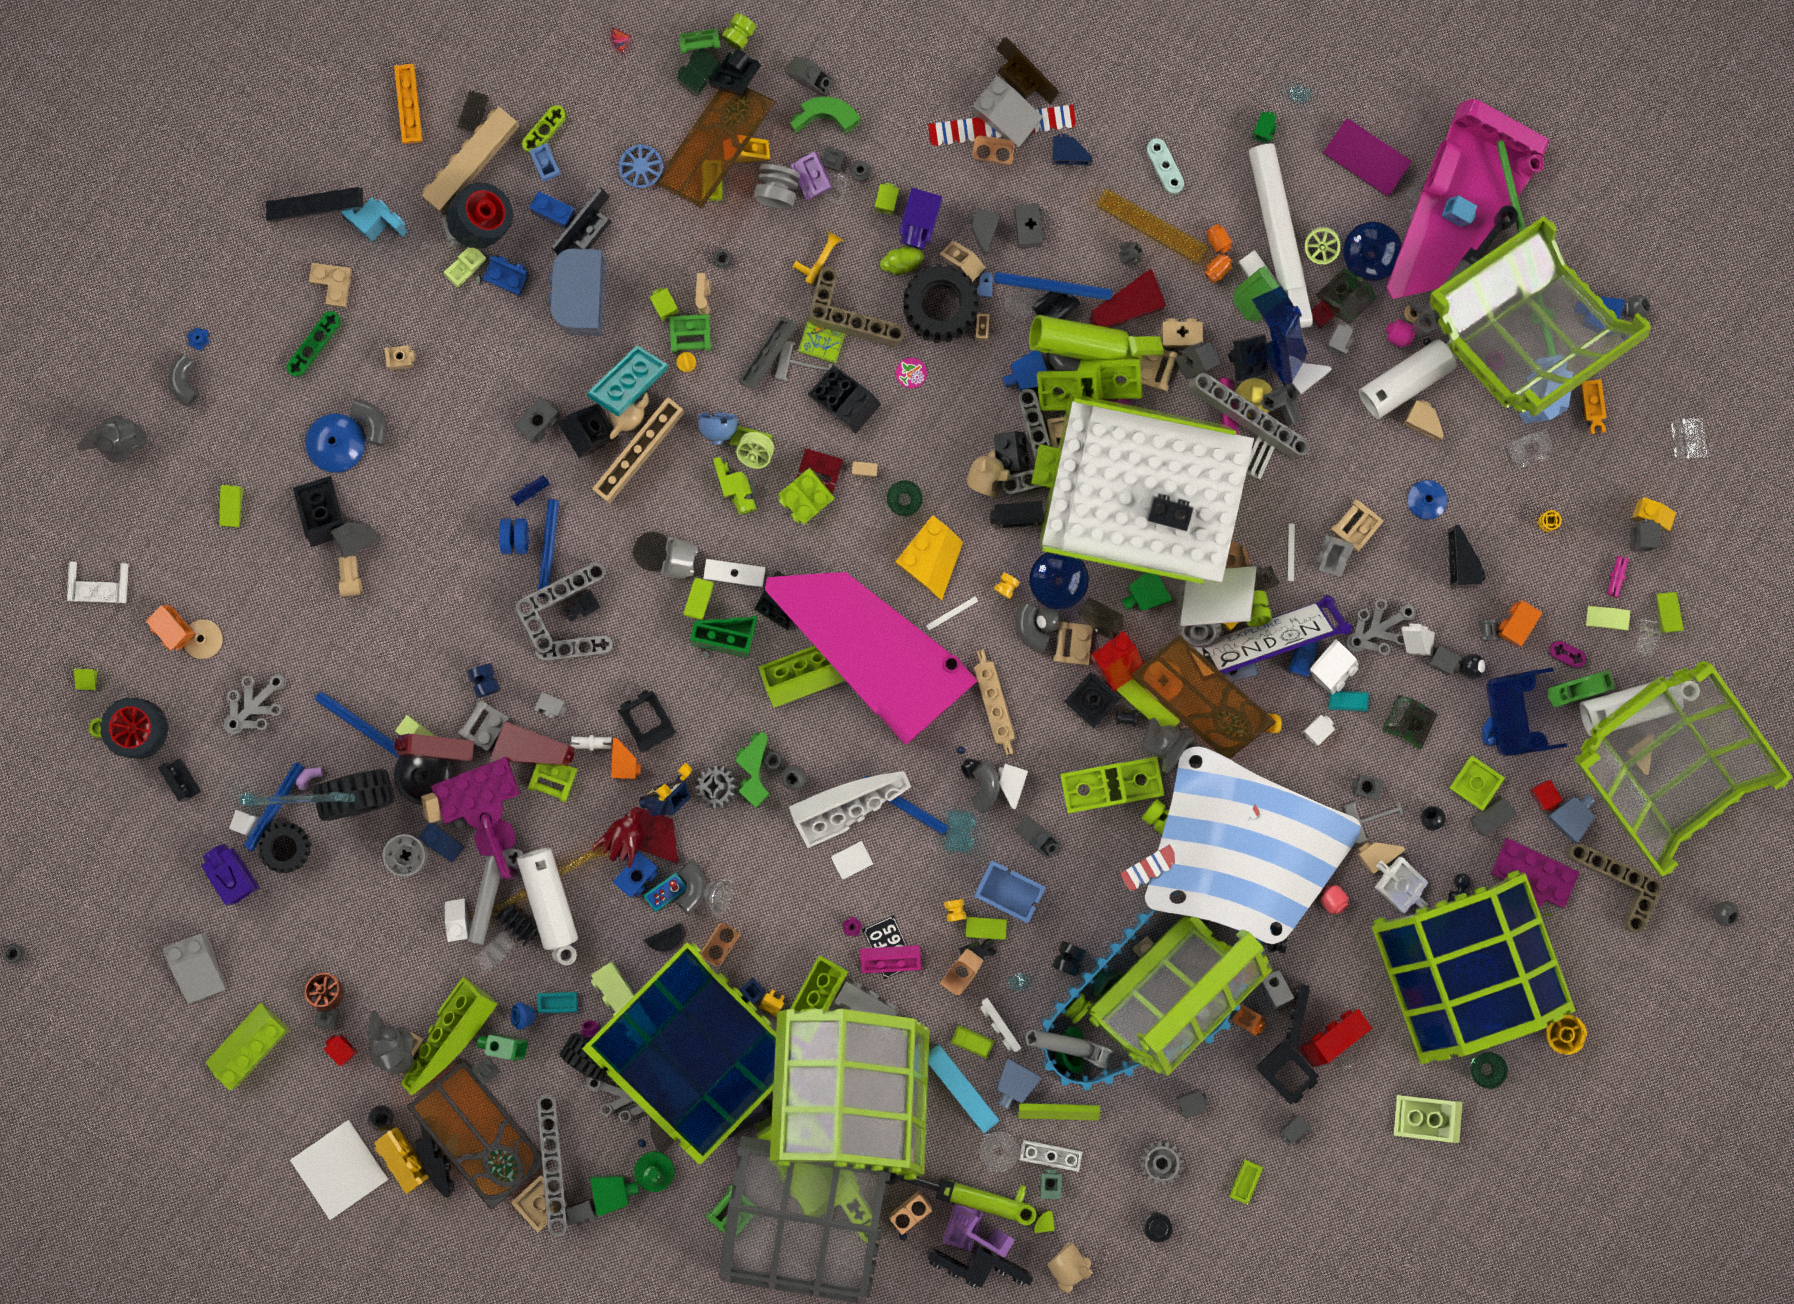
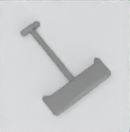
[774,340,833,381]
[1344,802,1404,845]

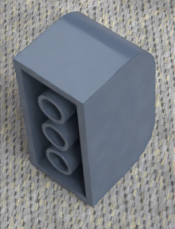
[548,249,606,336]

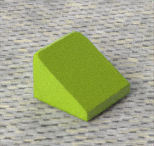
[74,669,98,690]

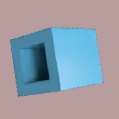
[1441,195,1477,227]

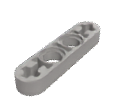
[535,636,613,661]

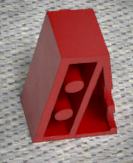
[1299,1009,1372,1068]

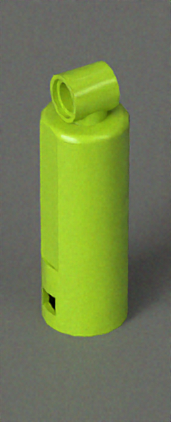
[1029,315,1142,362]

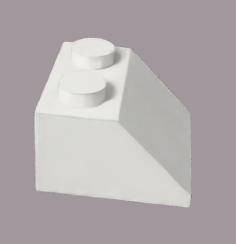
[1310,639,1359,695]

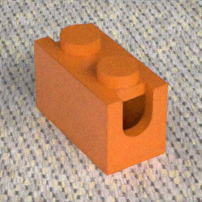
[1498,600,1542,648]
[146,605,196,650]

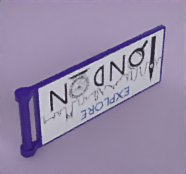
[1187,595,1352,680]

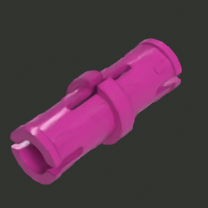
[1606,556,1629,598]

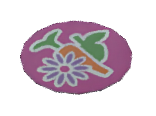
[896,358,927,389]

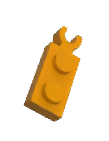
[1580,379,1607,435]

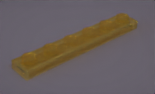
[1096,188,1209,265]

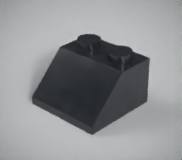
[559,404,618,458]

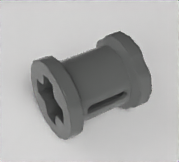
[1479,620,1498,641]

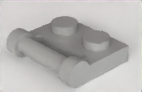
[458,699,510,752]

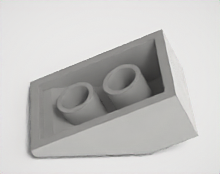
[972,76,1043,148]
[163,933,227,1004]

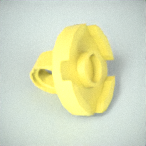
[1236,378,1272,418]

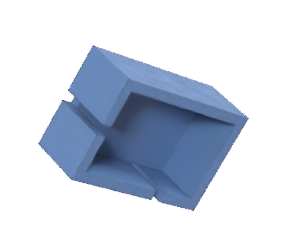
[974,860,1046,923]

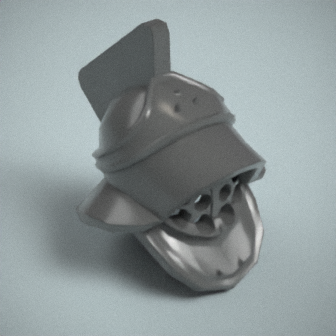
[76,415,146,463]
[1141,718,1202,773]
[368,1011,413,1074]

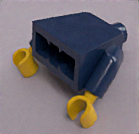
[639,763,692,816]

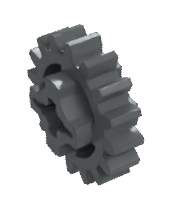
[695,765,739,809]

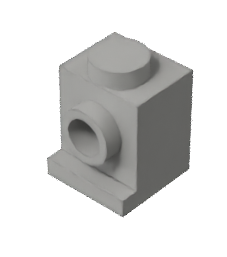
[1326,324,1353,357]
[534,692,567,718]

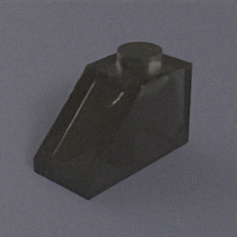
[1079,597,1124,640]

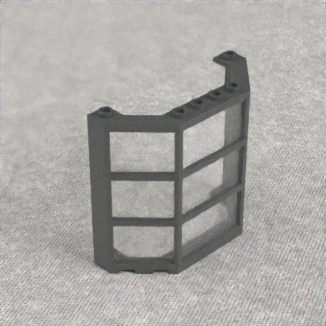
[719,1136,891,1304]

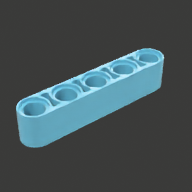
[928,1044,1000,1133]

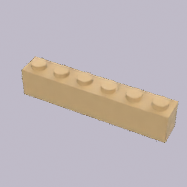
[422,107,519,215]
[592,397,685,504]

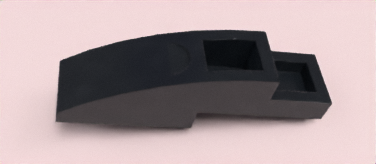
[415,1117,455,1198]

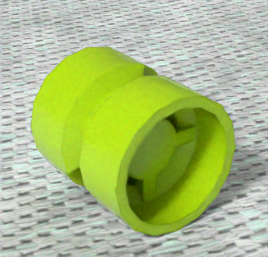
[721,13,757,51]
[1246,590,1272,627]
[1141,799,1170,835]

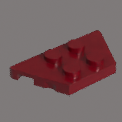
[623,806,678,863]

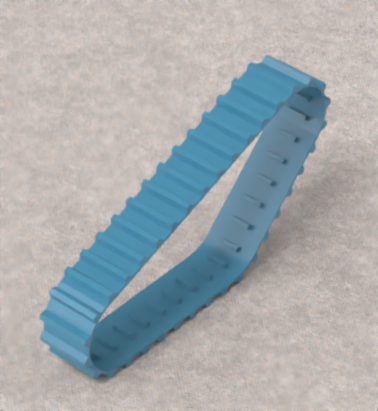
[1039,891,1272,1090]

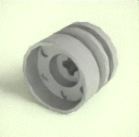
[753,164,800,209]
[382,834,428,877]

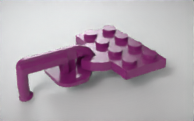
[431,757,521,879]
[1490,838,1580,960]

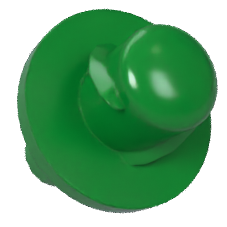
[634,1151,675,1192]

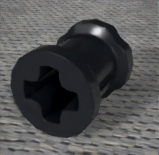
[1116,707,1138,727]

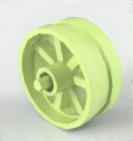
[1305,227,1340,264]
[736,432,775,469]

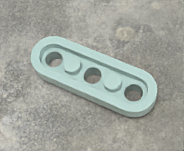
[1146,138,1184,195]

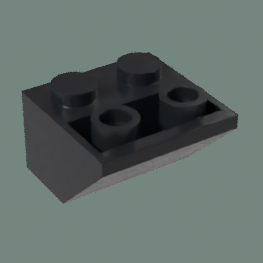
[754,570,793,630]

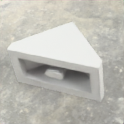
[229,810,274,836]

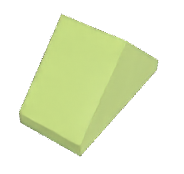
[395,715,437,737]

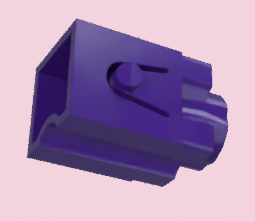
[899,187,943,250]
[201,844,260,906]

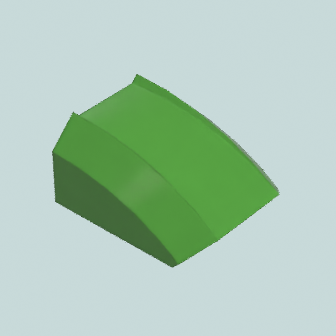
[1233,266,1289,322]

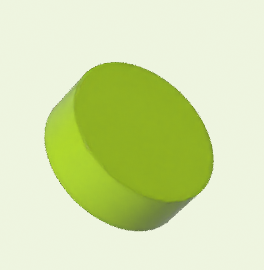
[89,718,102,738]

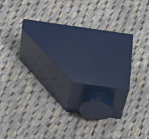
[1052,134,1092,166]
[418,822,465,862]

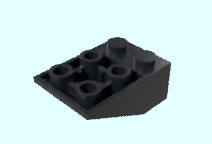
[808,365,881,434]

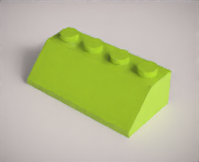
[759,645,846,708]
[790,955,848,1044]
[206,1002,291,1091]

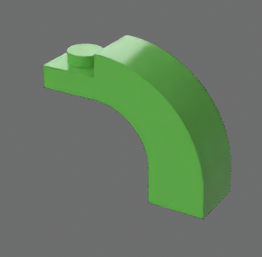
[790,97,861,135]
[1547,670,1615,708]

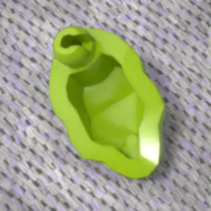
[880,246,924,276]

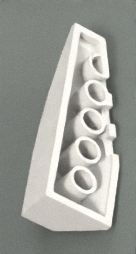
[789,771,911,848]

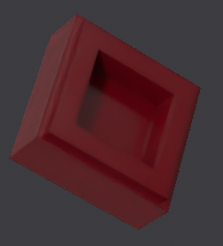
[1311,300,1335,329]

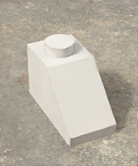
[1284,363,1332,396]
[997,764,1028,810]
[445,899,470,942]

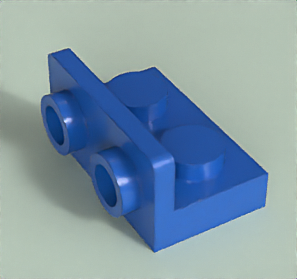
[483,255,529,296]

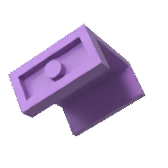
[953,1207,1015,1258]

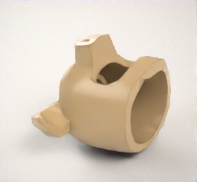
[610,393,649,439]
[967,449,1010,498]
[1047,1242,1093,1293]

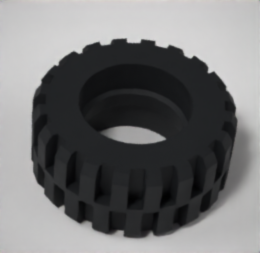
[903,264,979,343]
[313,769,395,821]

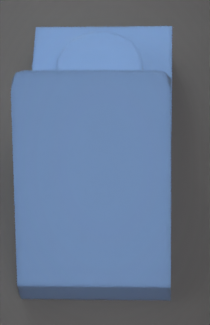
[530,143,561,182]

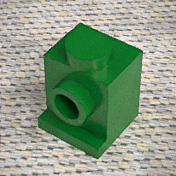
[1251,111,1278,144]

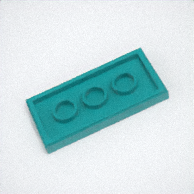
[587,345,668,417]

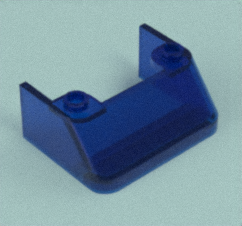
[1252,286,1307,386]
[1486,668,1567,757]

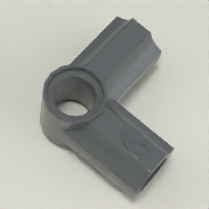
[1261,384,1303,426]

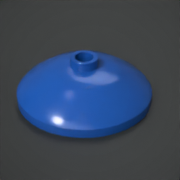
[305,413,365,473]

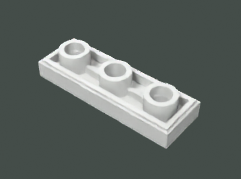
[703,559,766,588]
[980,997,1021,1052]
[1019,1140,1083,1172]

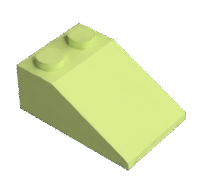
[1394,1095,1463,1143]

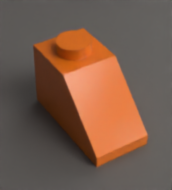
[611,738,641,780]

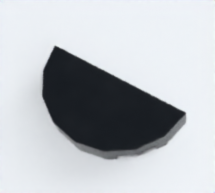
[644,923,683,951]

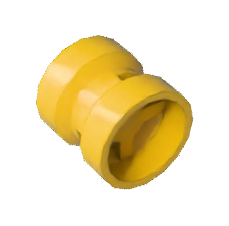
[1537,510,1562,532]
[993,572,1020,599]
[944,899,967,922]

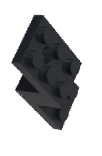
[927,1244,1033,1288]

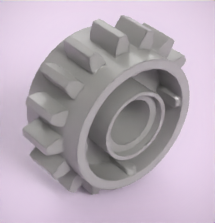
[1177,615,1222,647]
[1139,1140,1184,1186]

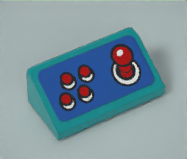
[643,873,687,912]

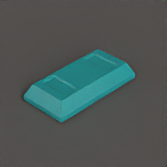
[1328,690,1369,712]
[537,992,578,1013]

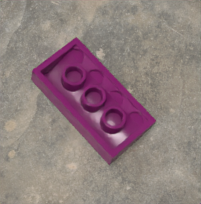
[1323,118,1412,197]

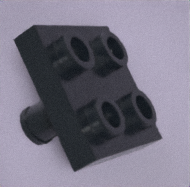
[1229,334,1268,381]
[1064,672,1120,729]

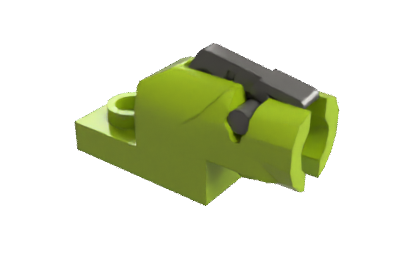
[713,457,757,515]

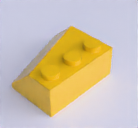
[895,515,963,601]
[374,1127,429,1194]

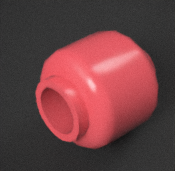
[1319,885,1349,915]

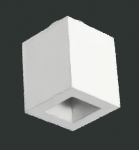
[1302,715,1335,747]

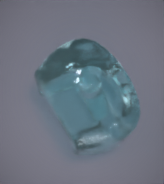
[1290,83,1311,102]
[1007,972,1028,991]

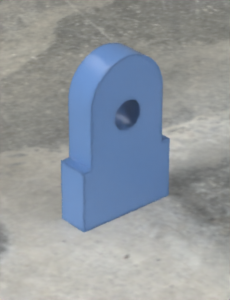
[977,272,993,298]

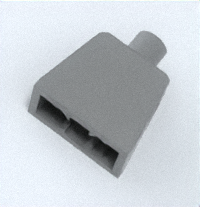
[1260,963,1294,1011]

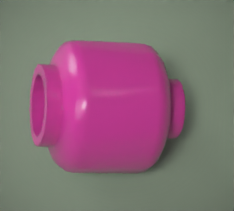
[1385,319,1415,348]

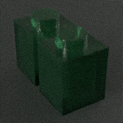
[677,49,720,97]

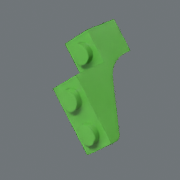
[735,731,770,808]

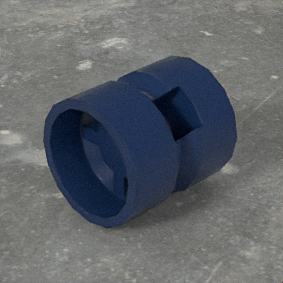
[467,663,501,698]

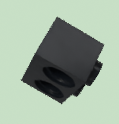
[1146,493,1194,531]

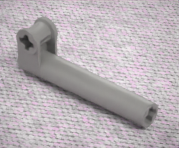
[468,848,523,945]
[1025,1030,1115,1069]

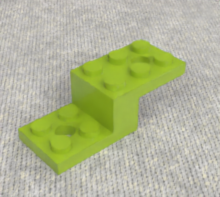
[1037,359,1143,411]
[1060,756,1165,814]

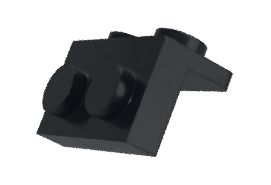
[1032,291,1081,319]
[994,431,1029,473]

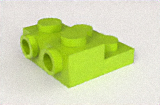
[778,468,835,525]

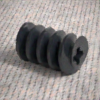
[495,903,538,947]

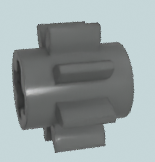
[1118,241,1143,267]

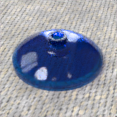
[1343,222,1402,281]
[1029,552,1089,610]

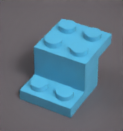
[340,197,408,242]

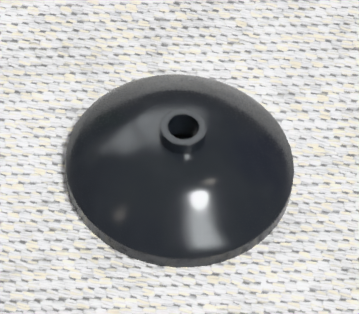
[394,756,454,805]

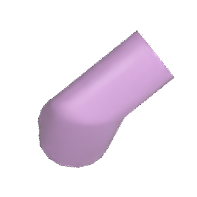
[296,767,323,790]

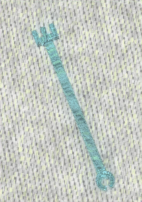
[239,792,355,806]

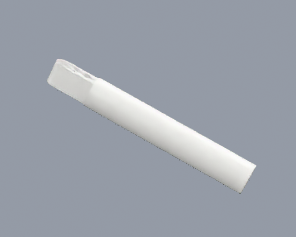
[1248,144,1313,330]

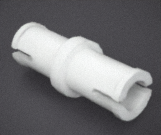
[571,735,612,751]

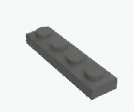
[738,316,797,390]

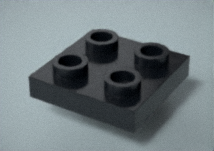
[708,49,761,96]

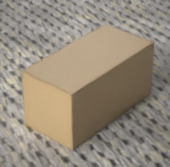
[975,313,990,341]
[852,461,878,478]
[421,793,441,823]

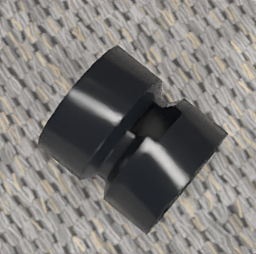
[1052,941,1086,977]

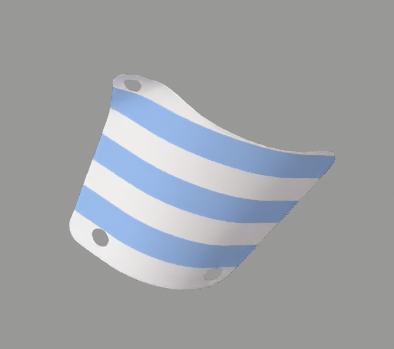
[1145,747,1361,944]

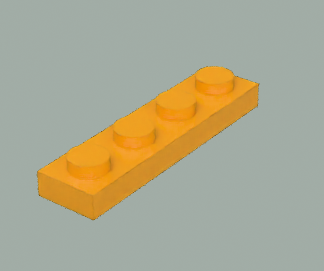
[394,64,423,144]

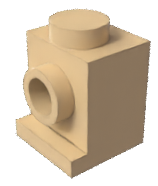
[384,345,416,371]

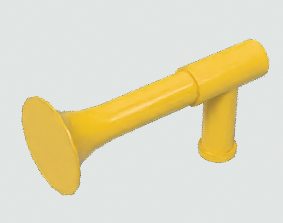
[792,231,844,285]

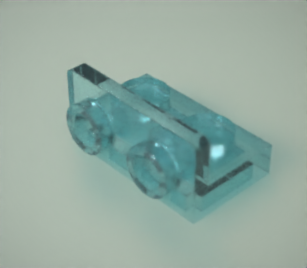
[945,810,976,853]

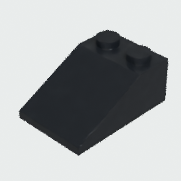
[293,476,346,548]
[1448,525,1485,589]

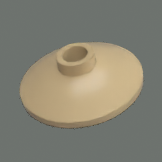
[184,619,223,659]

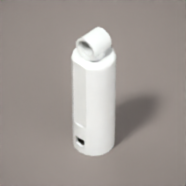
[1359,336,1468,419]
[1580,677,1700,736]
[516,847,578,965]

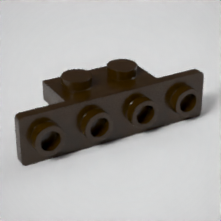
[997,37,1059,104]

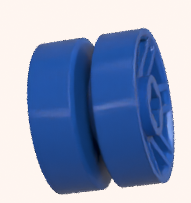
[499,518,529,555]

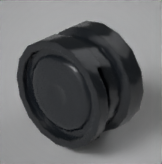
[1267,925,1287,953]
[1143,1212,1173,1243]

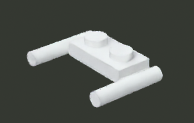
[67,561,129,604]

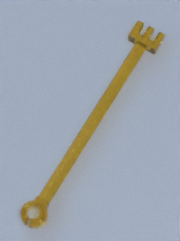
[471,842,609,926]

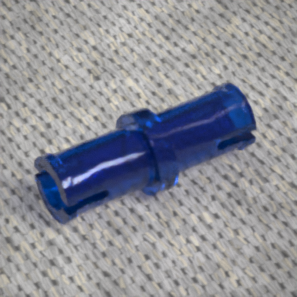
[510,475,550,507]

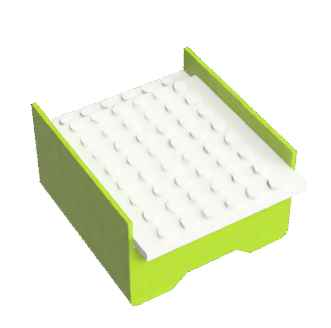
[1031,393,1254,584]

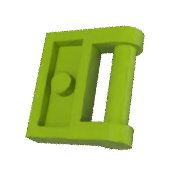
[528,764,578,803]

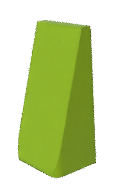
[219,485,243,527]
[683,578,714,620]
[1656,592,1684,633]

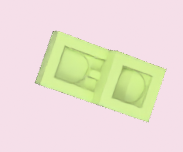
[443,247,486,288]
[1586,606,1631,631]

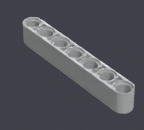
[1188,373,1310,458]
[537,1095,567,1237]

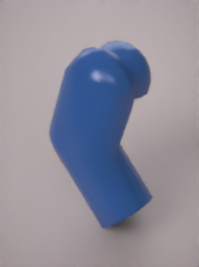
[1482,716,1498,747]

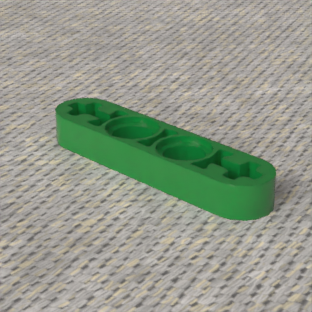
[286,311,341,378]

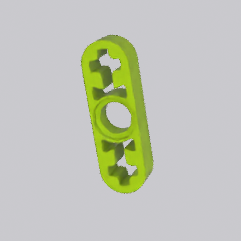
[522,105,566,155]

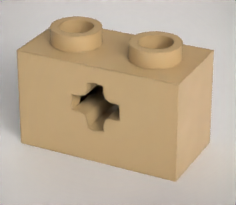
[1161,318,1203,349]

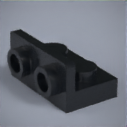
[158,758,201,802]

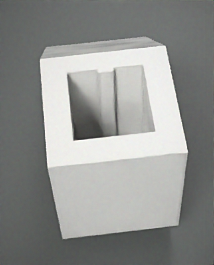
[1402,624,1435,656]

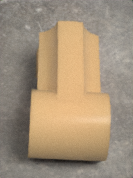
[339,556,362,597]

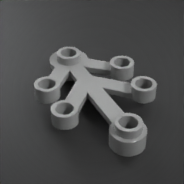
[1346,599,1416,656]
[224,674,286,734]
[586,1065,661,1123]

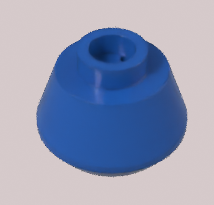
[511,1002,536,1030]

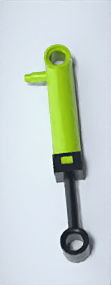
[885,1175,1036,1225]

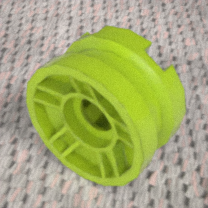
[1063,993,1093,1024]

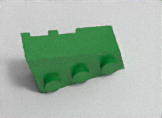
[690,615,758,659]

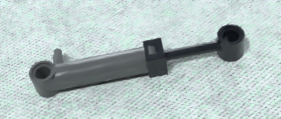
[1408,205,1518,337]

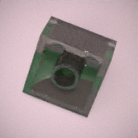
[1316,268,1377,324]
[1382,694,1437,750]

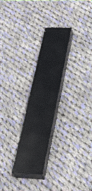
[266,187,363,222]

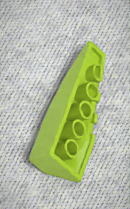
[401,976,498,1095]

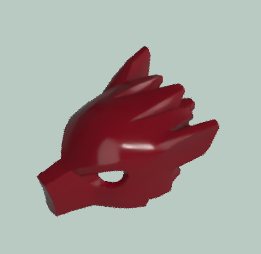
[591,809,642,868]

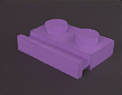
[790,151,833,200]
[942,1203,983,1251]

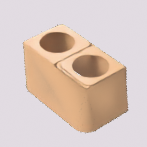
[973,136,1015,166]
[701,923,740,966]
[940,949,984,995]
[889,1191,932,1235]

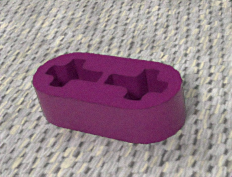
[1548,641,1586,668]

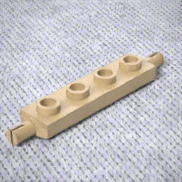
[974,650,1016,755]

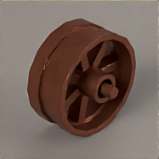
[304,973,344,1012]

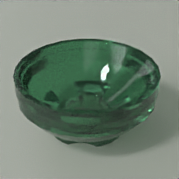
[887,480,923,517]
[1092,970,1123,1001]
[1470,1052,1508,1089]

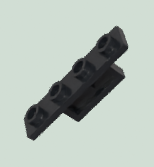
[551,187,611,255]

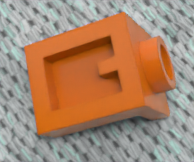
[1232,1004,1266,1036]

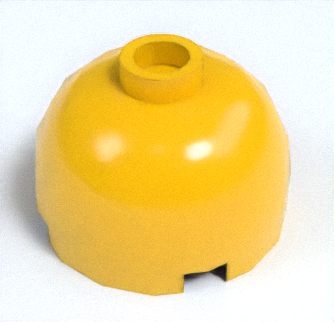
[1544,1014,1587,1055]

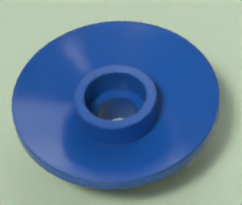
[1407,480,1447,520]

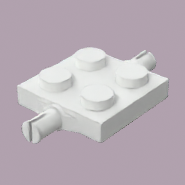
[1374,856,1429,914]

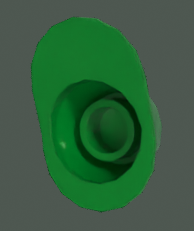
[1054,1026,1085,1073]

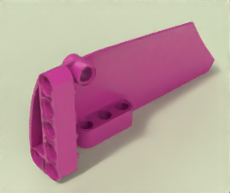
[1386,99,1549,299]
[765,572,978,746]

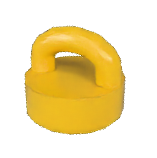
[676,352,696,373]
[1264,713,1282,733]

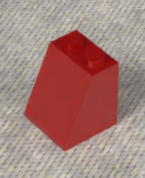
[1090,631,1146,692]

